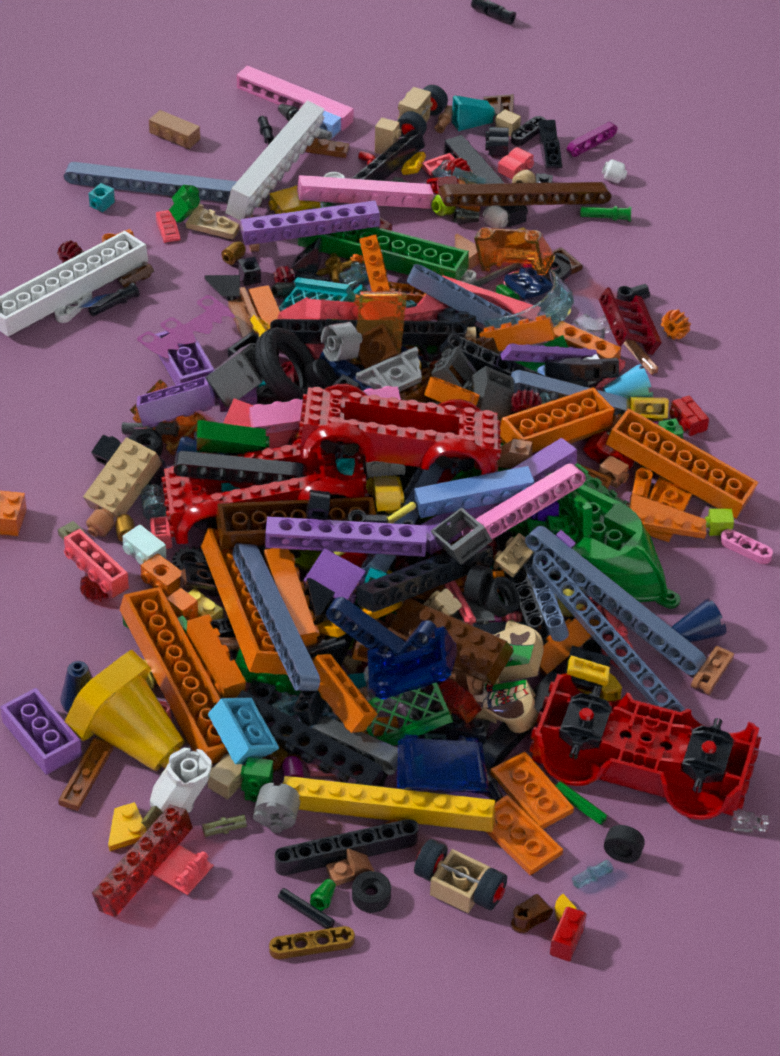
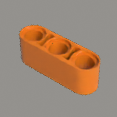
[424,377,480,406]

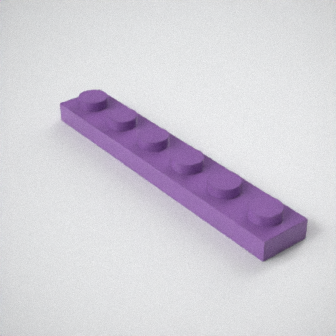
[500,343,598,363]

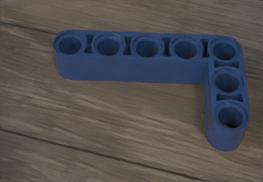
[326,597,437,672]

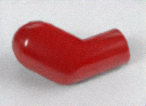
[358,151,376,165]

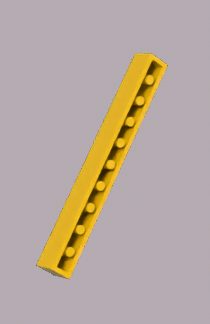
[283,776,495,832]

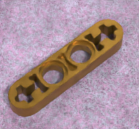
[269,926,355,959]

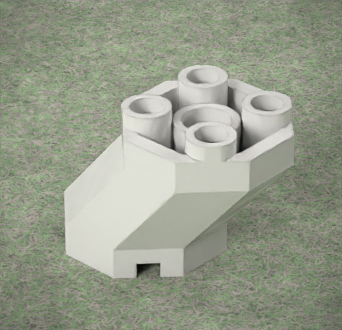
[150,748,212,821]

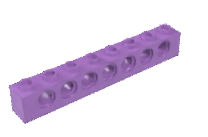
[240,200,380,245]
[265,517,427,557]

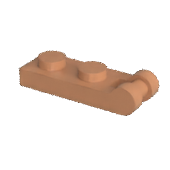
[691,645,734,695]

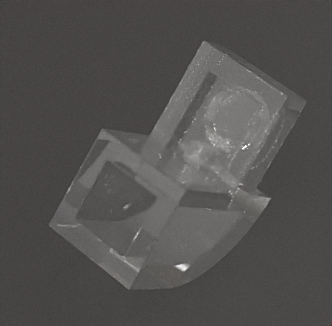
[573,313,611,340]

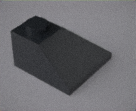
[205,275,240,301]

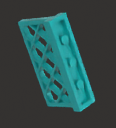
[278,277,356,320]

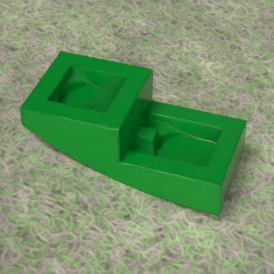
[525,516,570,535]

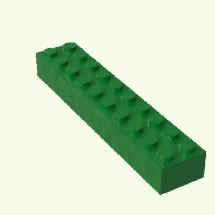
[298,227,469,281]

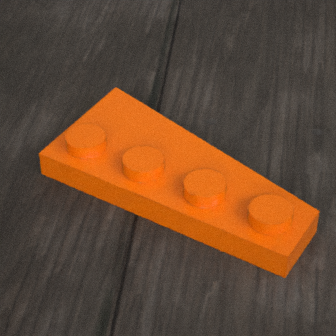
[630,493,706,539]

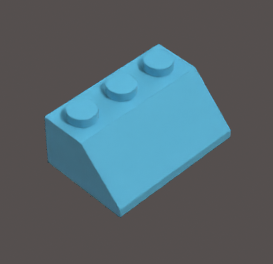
[208,698,279,764]

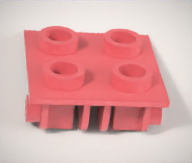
[153,845,214,896]

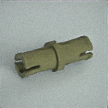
[202,814,247,837]

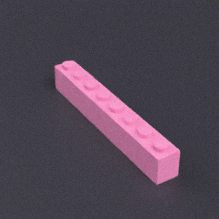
[236,66,354,131]
[297,175,434,209]
[249,386,401,434]

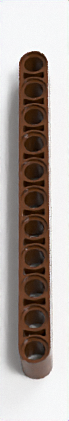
[438,182,612,207]

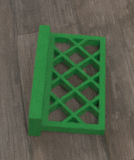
[366,674,453,746]

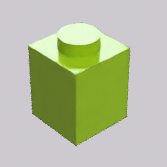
[705,509,734,536]

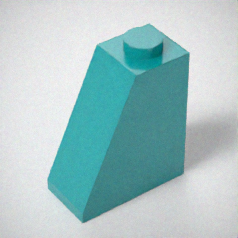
[452,95,495,131]

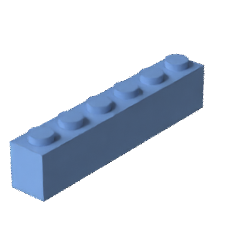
[414,466,535,518]

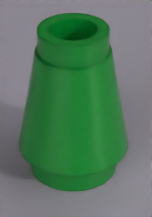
[310,879,336,911]

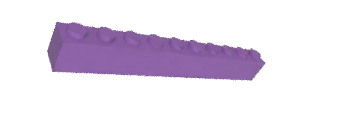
[422,438,577,555]

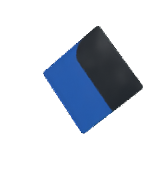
[79,292,119,308]

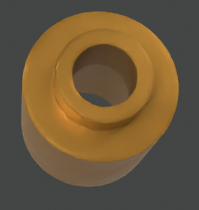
[221,241,246,265]
[115,514,135,542]

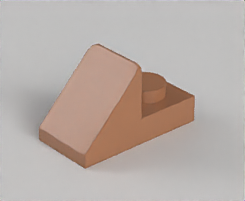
[326,849,374,886]

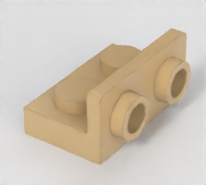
[493,533,534,577]

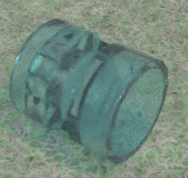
[140,484,166,520]

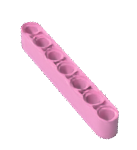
[462,464,586,539]

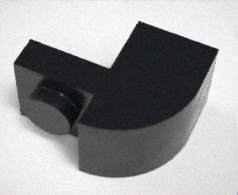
[306,490,330,520]

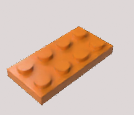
[646,476,693,542]
[491,752,574,829]
[486,795,563,876]

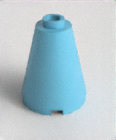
[602,364,653,400]

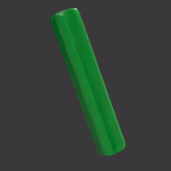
[555,782,607,825]

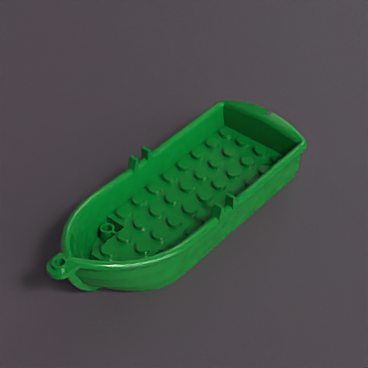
[451,445,681,609]

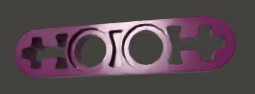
[566,122,618,157]

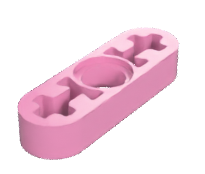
[720,529,773,564]

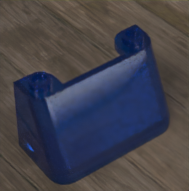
[368,626,458,699]
[397,735,488,794]

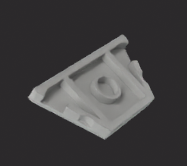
[356,347,422,392]

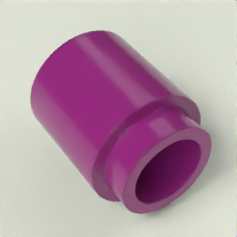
[282,756,304,780]

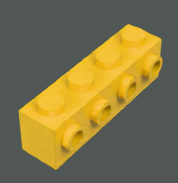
[372,475,404,513]

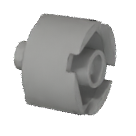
[321,322,362,361]
[253,783,300,833]

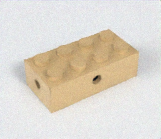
[83,437,162,521]

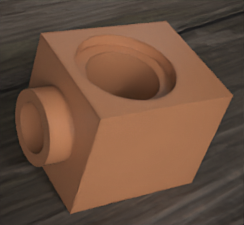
[599,455,629,489]

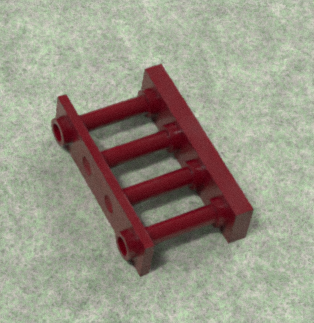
[599,287,662,355]

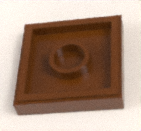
[358,323,399,369]

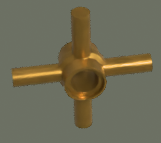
[309,253,361,283]

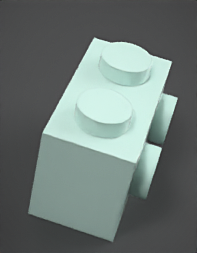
[122,525,167,565]

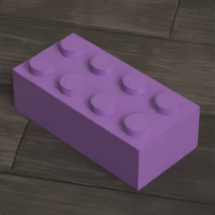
[155,331,214,385]
[136,376,215,427]
[0,688,82,775]

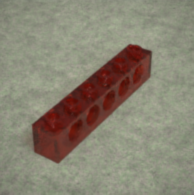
[92,804,193,917]

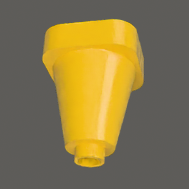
[64,650,184,771]

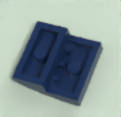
[504,267,554,299]

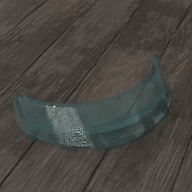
[484,269,574,329]

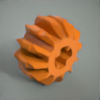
[661,309,691,340]

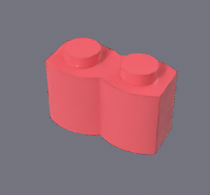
[498,147,534,179]

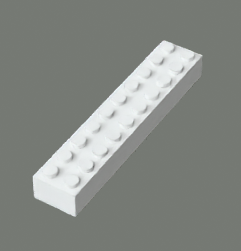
[226,100,325,221]
[0,231,148,336]

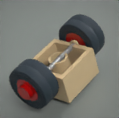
[397,85,448,137]
[414,839,507,913]

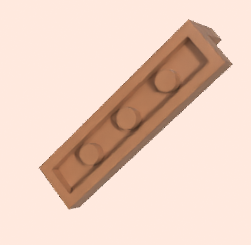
[228,287,260,339]

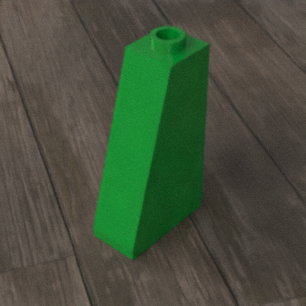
[197,420,269,454]

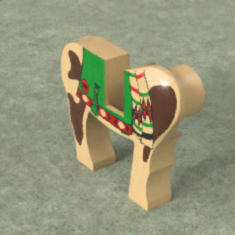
[439,620,544,733]

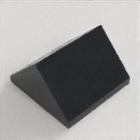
[291,237,322,273]
[179,560,220,597]
[304,578,335,625]

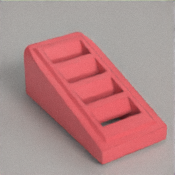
[156,210,180,243]
[150,516,172,549]

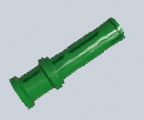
[581,206,632,222]

